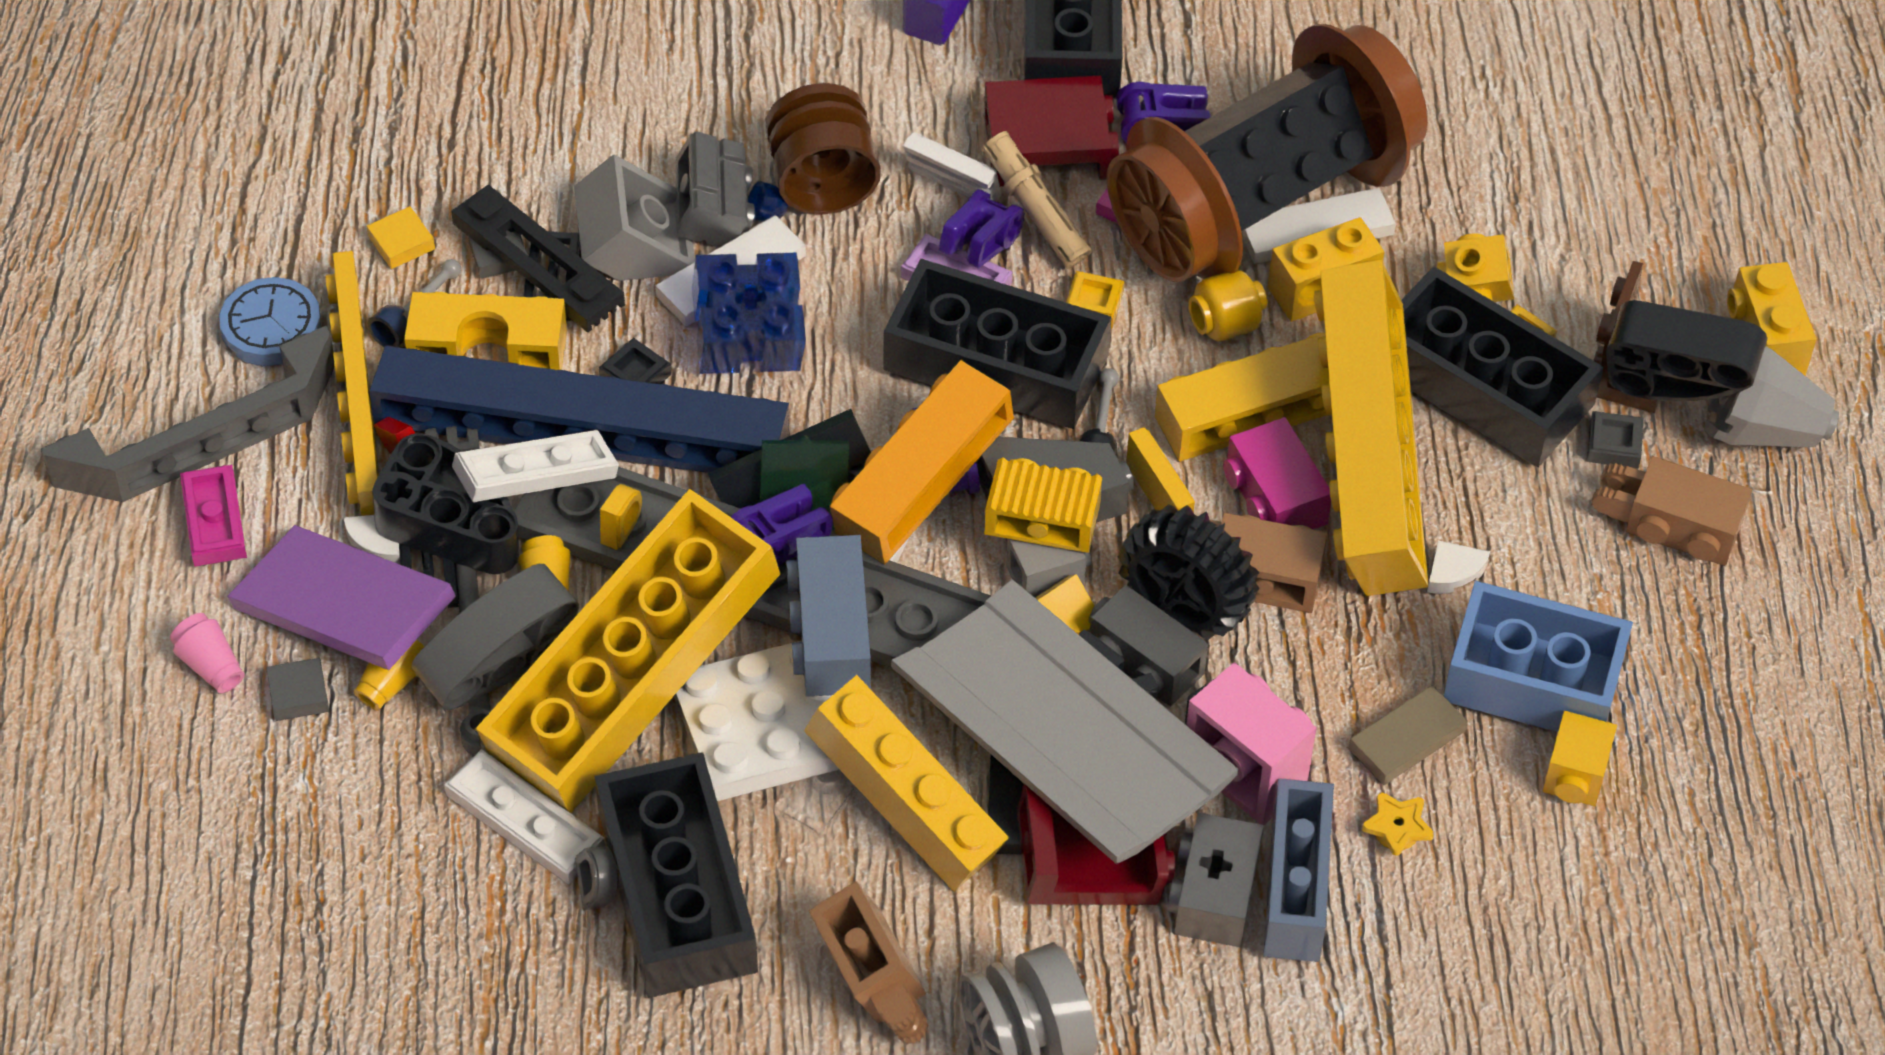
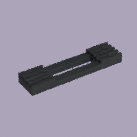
[451,184,625,333]

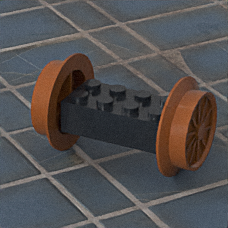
[1107,24,1428,282]

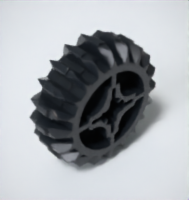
[1118,504,1260,641]

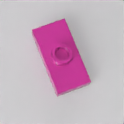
[180,464,247,567]

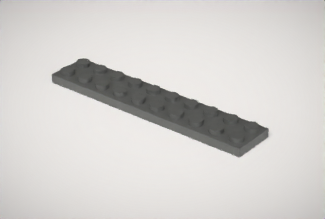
[514,467,991,669]

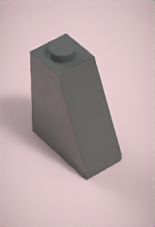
[976,437,1134,540]

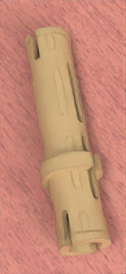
[981,131,1092,269]

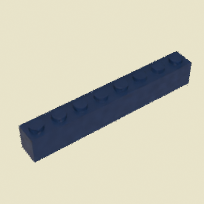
[370,346,789,473]

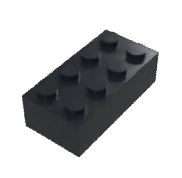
[1024,0,1123,99]
[883,258,1112,429]
[1401,266,1604,467]
[595,752,758,998]

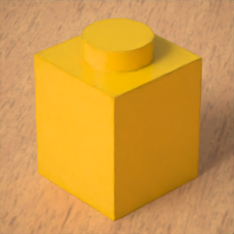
[1542,710,1617,807]

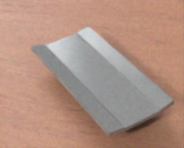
[891,579,1238,864]

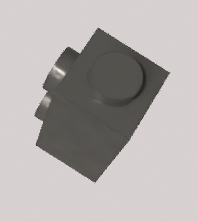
[1089,584,1208,707]

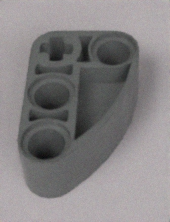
[412,563,579,710]

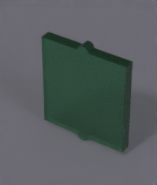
[759,435,849,530]

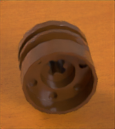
[765,83,880,215]

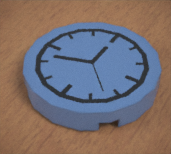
[219,277,322,366]

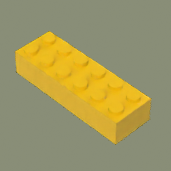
[1314,260,1428,596]
[476,489,780,813]

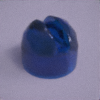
[747,181,788,222]

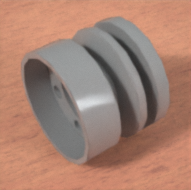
[959,942,1097,1055]

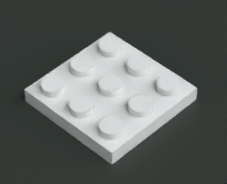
[674,640,839,801]

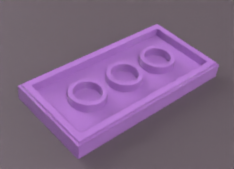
[227,525,456,670]

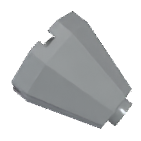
[1704,346,1839,447]

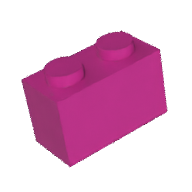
[1223,417,1331,530]

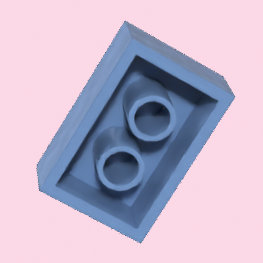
[1444,581,1633,732]

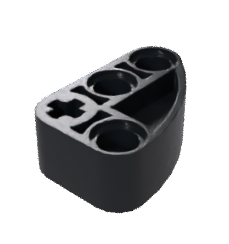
[1606,300,1768,401]
[372,433,519,575]

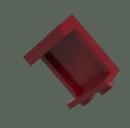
[984,76,1119,187]
[1017,784,1175,905]

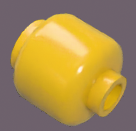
[1188,270,1267,342]

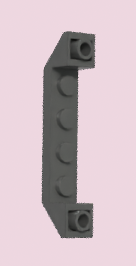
[41,326,335,502]

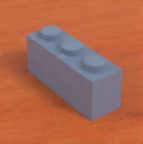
[787,535,871,697]
[1263,778,1334,962]

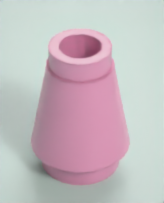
[170,613,245,694]

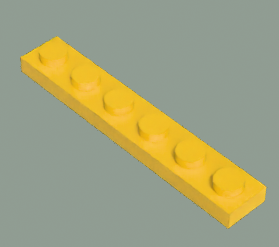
[325,251,379,516]

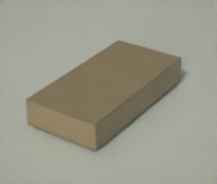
[1348,685,1468,785]

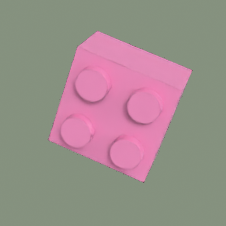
[1187,662,1316,825]

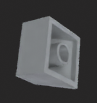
[574,154,695,281]

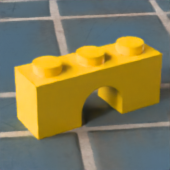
[404,292,567,370]

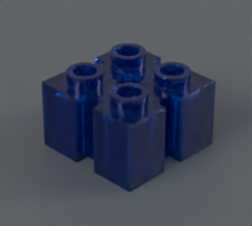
[692,252,806,374]

